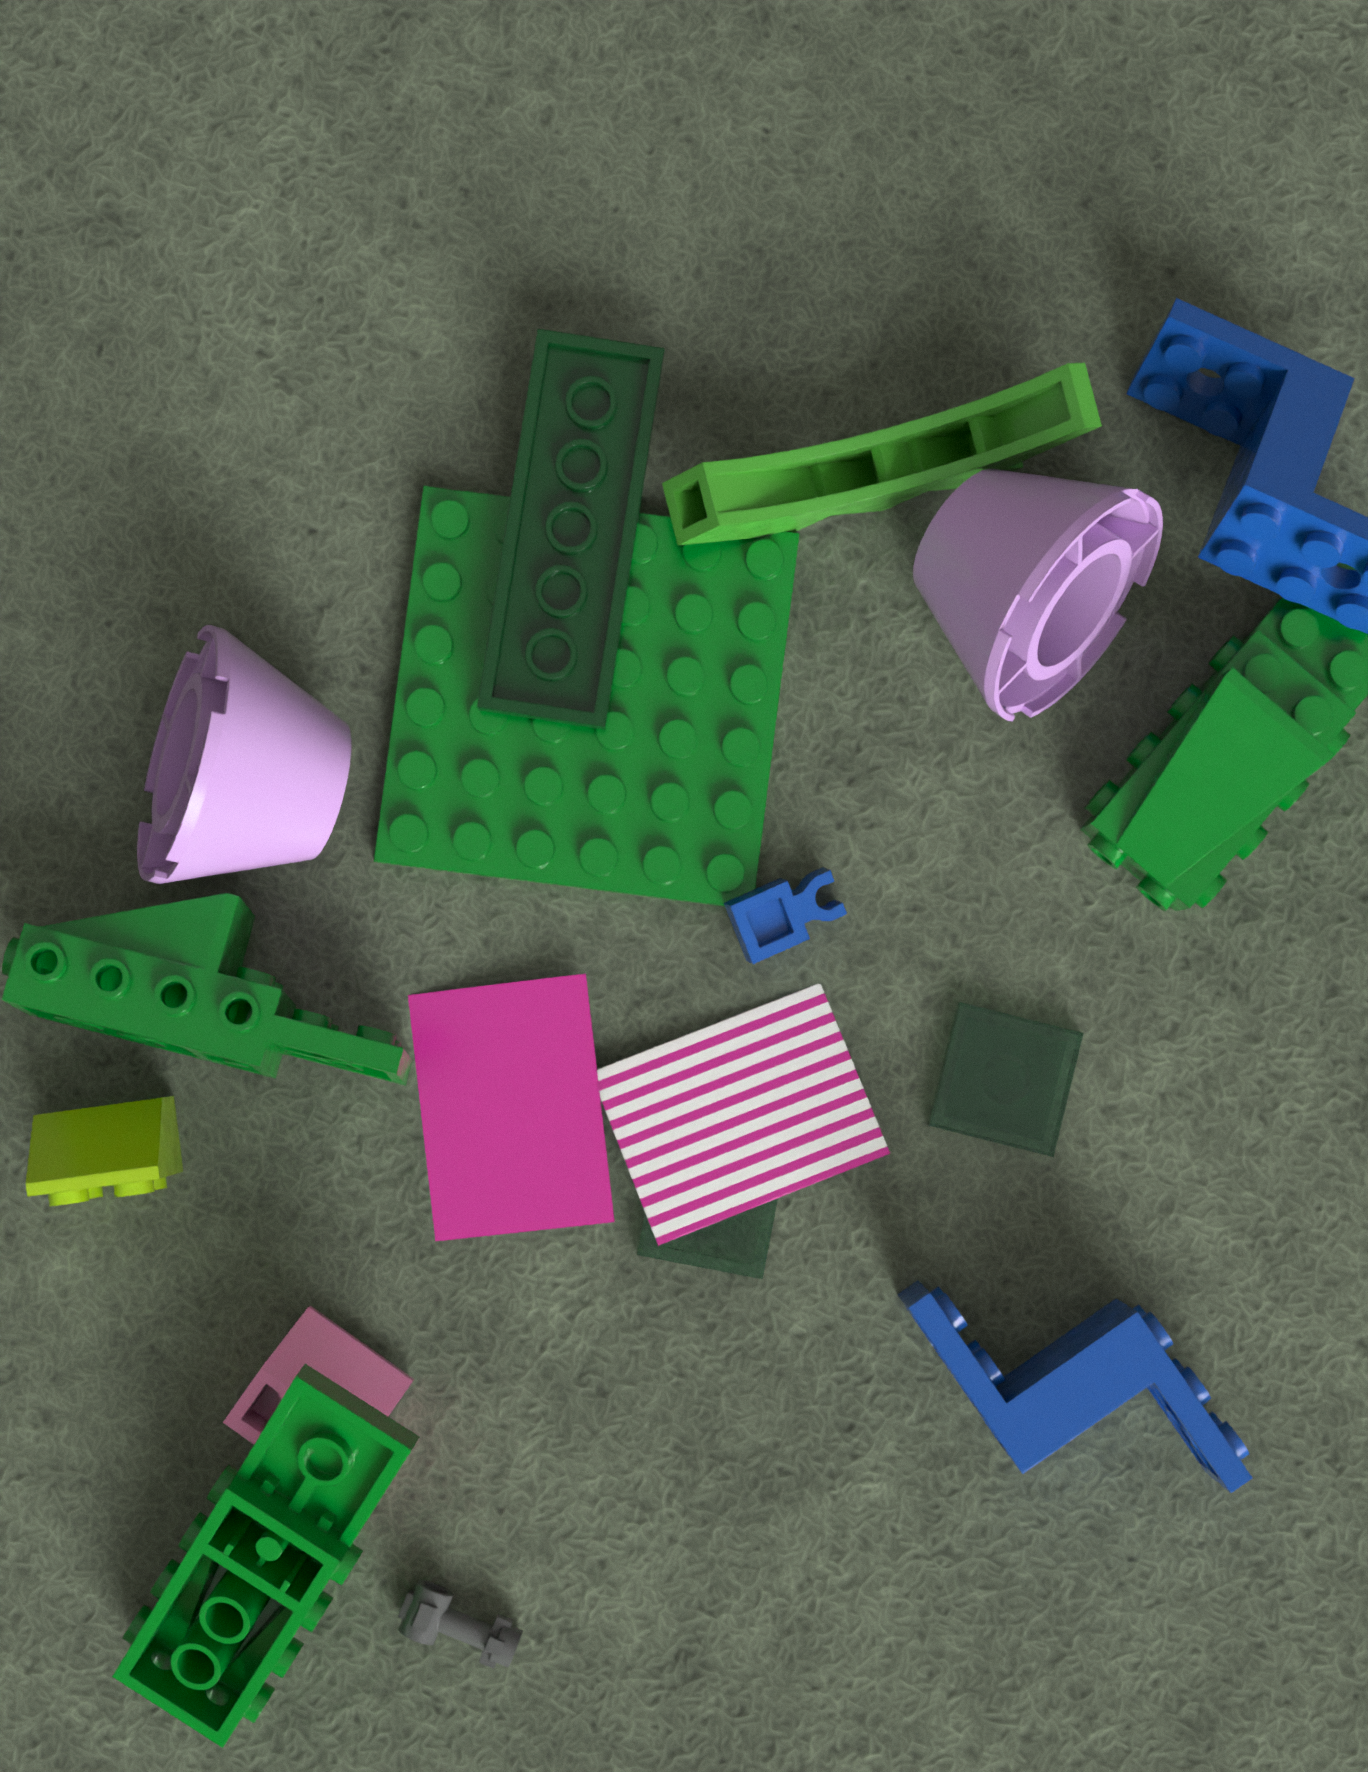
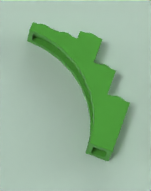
[662,363,1102,545]

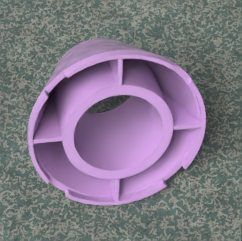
[913,469,1163,722]
[137,625,351,884]

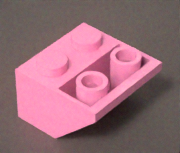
[223,1306,414,1444]

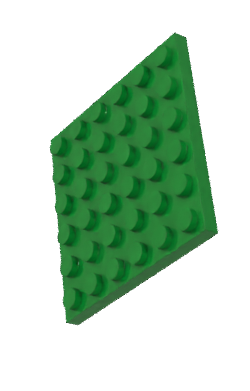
[374,486,800,907]

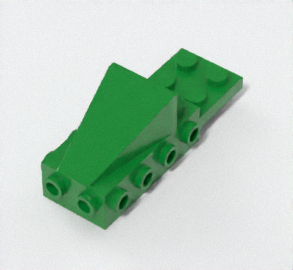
[1080,563,1368,911]
[1,893,412,1086]
[112,1364,420,1748]

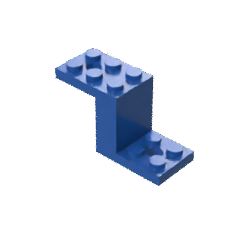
[1126,298,1368,634]
[897,1280,1252,1493]

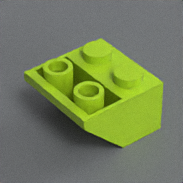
[26,1096,183,1206]

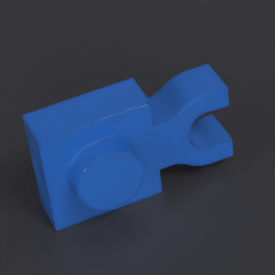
[724,867,847,964]

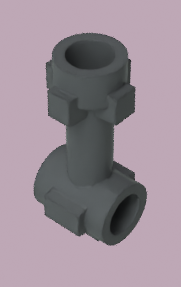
[398,1580,523,1669]

